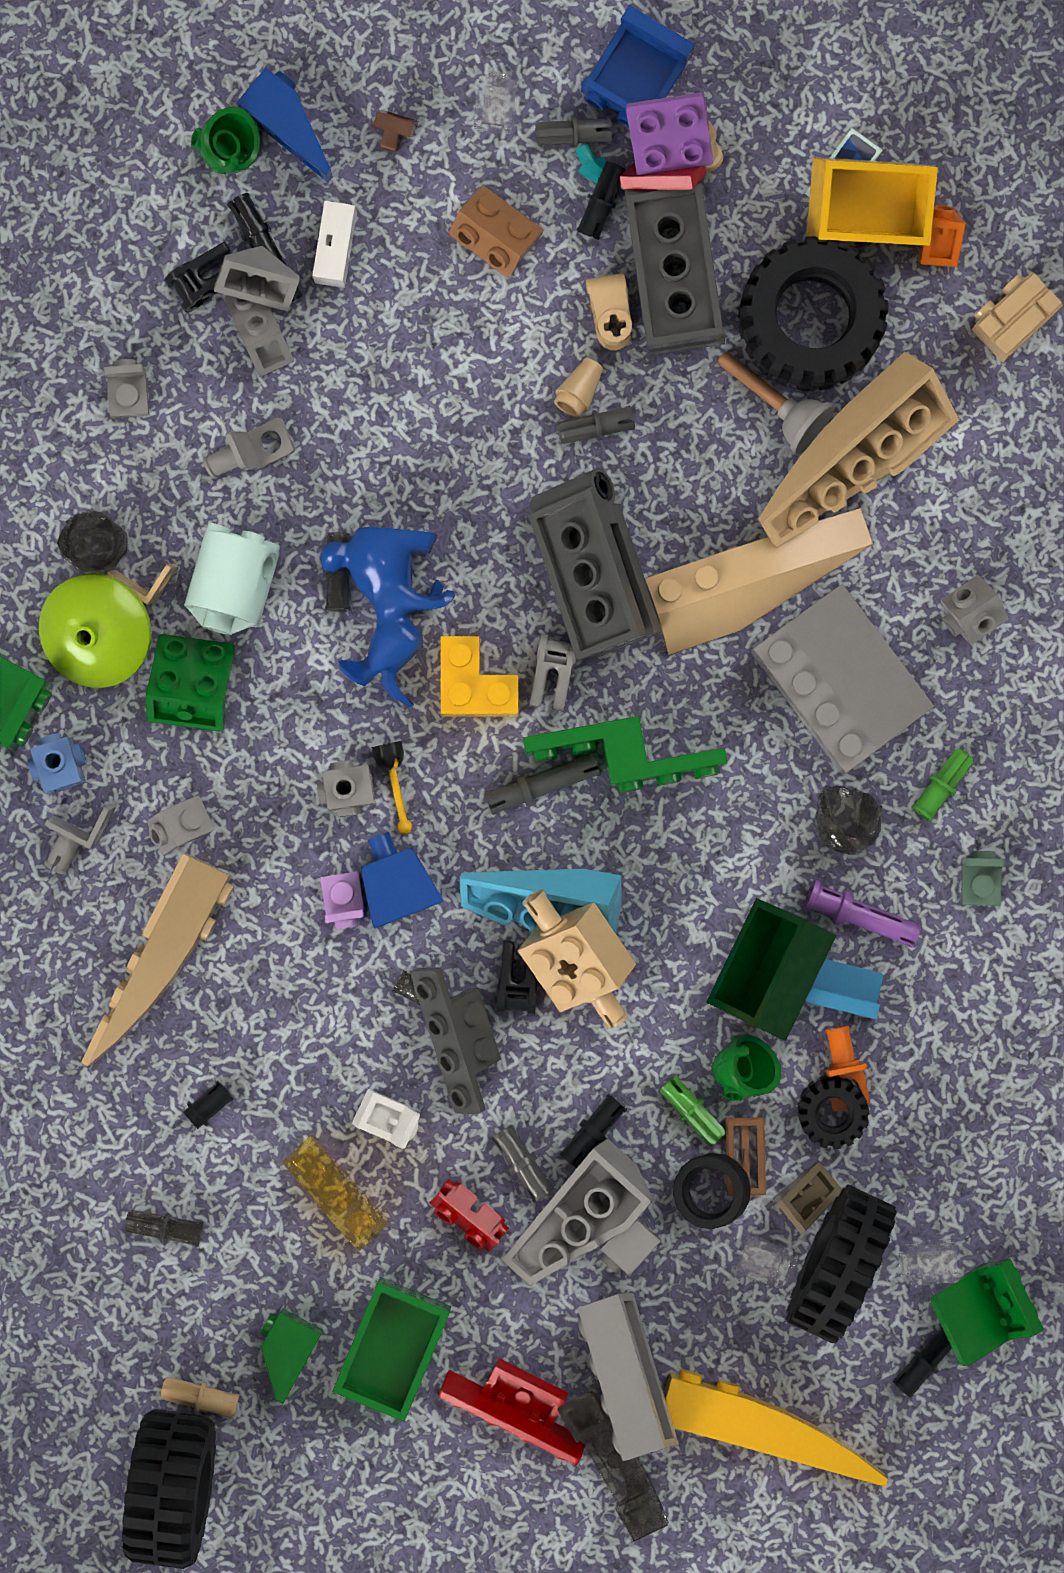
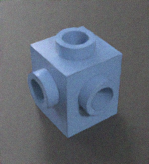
[27,733,87,794]

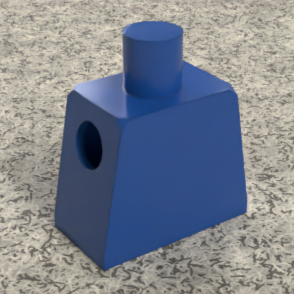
[361,832,444,929]

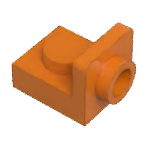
[917,205,966,267]

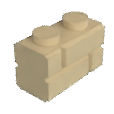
[971,272,1063,363]

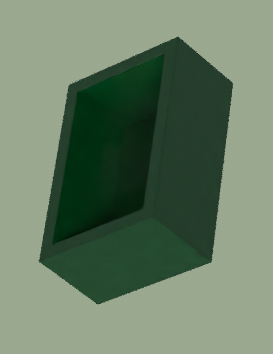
[706,898,837,1041]

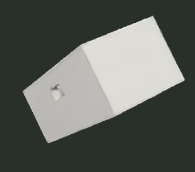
[312,201,357,288]

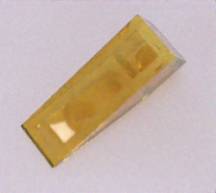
[283,1136,389,1251]

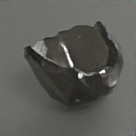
[57,510,128,574]
[815,785,883,855]

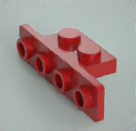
[438,1358,587,1465]

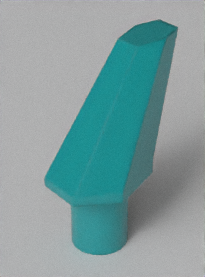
[575,143,624,192]

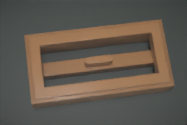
[725,1117,766,1196]

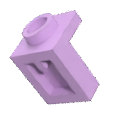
[320,871,366,929]

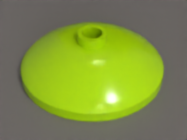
[39,573,152,688]

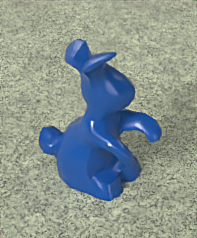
[320,527,455,707]

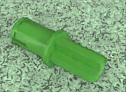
[911,749,974,822]
[658,1075,725,1146]

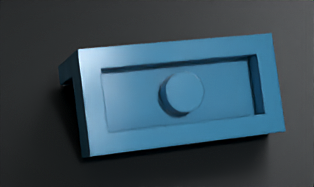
[805,959,883,1020]

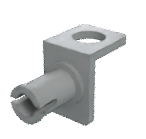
[203,418,295,479]
[44,803,117,875]

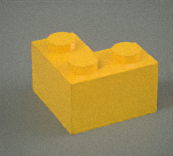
[441,636,518,717]

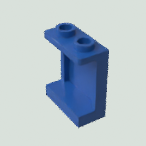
[581,5,695,128]

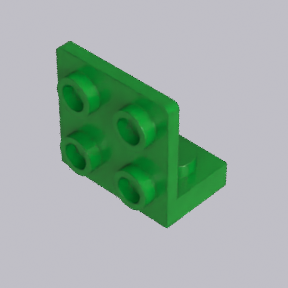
[145,634,235,732]

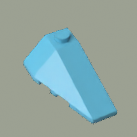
[460,869,622,936]

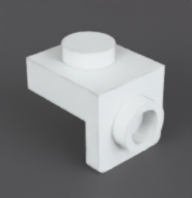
[352,1089,420,1149]

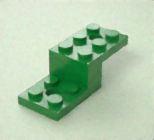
[523,716,728,793]

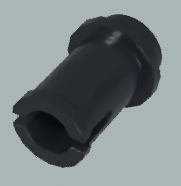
[183,1080,234,1129]

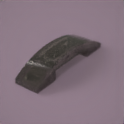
[557,1390,669,1542]

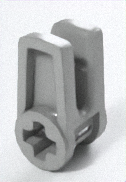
[530,633,576,712]

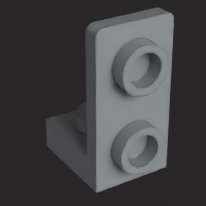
[224,295,294,377]

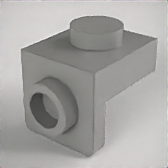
[147,795,215,855]

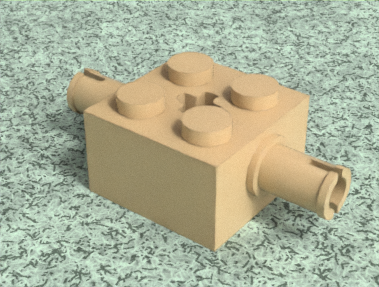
[518,889,636,1029]

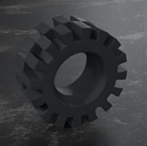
[797,1075,870,1149]

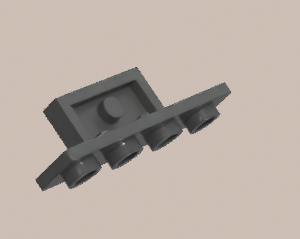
[410,967,501,1114]

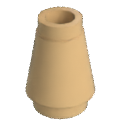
[554,358,604,417]

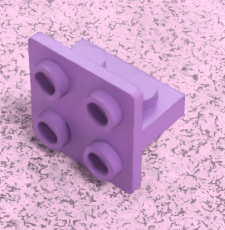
[626,92,713,175]

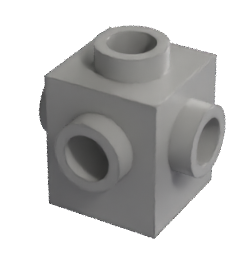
[940,575,1009,645]
[317,760,376,817]

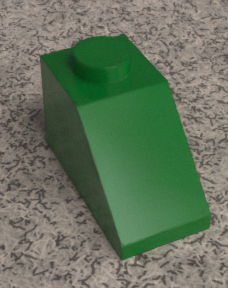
[260,1308,323,1404]

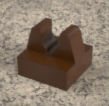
[373,110,419,152]

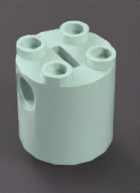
[184,523,280,635]

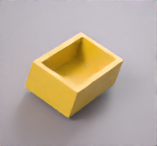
[806,157,938,246]

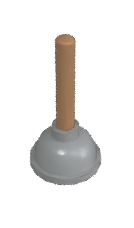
[718,352,835,455]

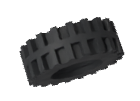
[785,1184,897,1344]

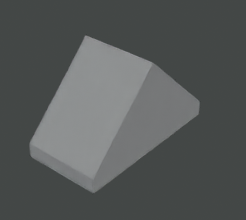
[214,246,300,312]

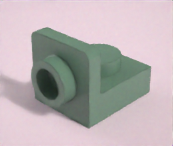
[961,851,1005,906]

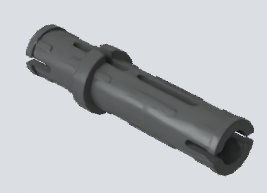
[484,752,601,815]

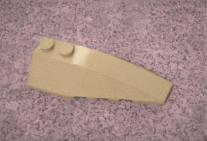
[758,352,959,547]
[645,508,873,655]
[81,854,234,1066]

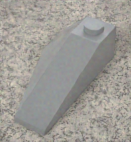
[502,1139,654,1286]

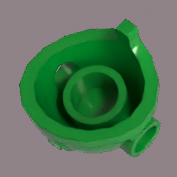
[190,107,260,175]
[711,1034,781,1101]

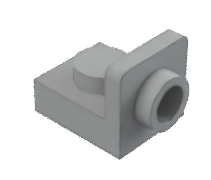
[104,359,150,419]

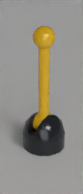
[371,741,412,834]

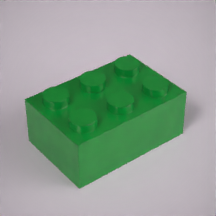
[332,1277,451,1422]

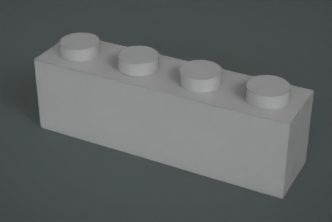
[577,1293,679,1461]

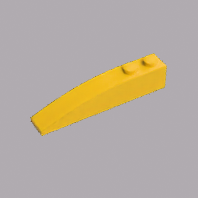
[664,1369,888,1487]

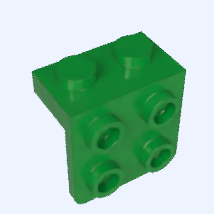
[0,656,52,751]
[931,1259,1044,1366]

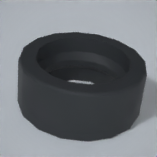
[673,1153,751,1229]

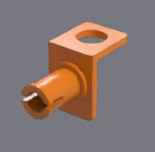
[824,1025,870,1111]

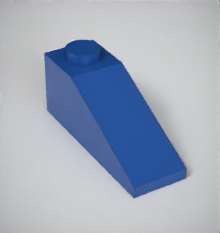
[237,67,333,183]

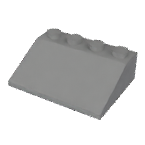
[750,584,934,775]

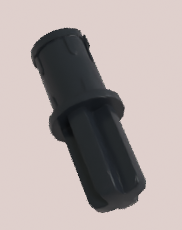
[576,161,625,240]
[892,1328,952,1398]

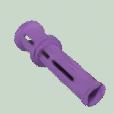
[802,879,921,947]

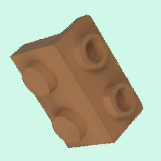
[449,185,544,278]

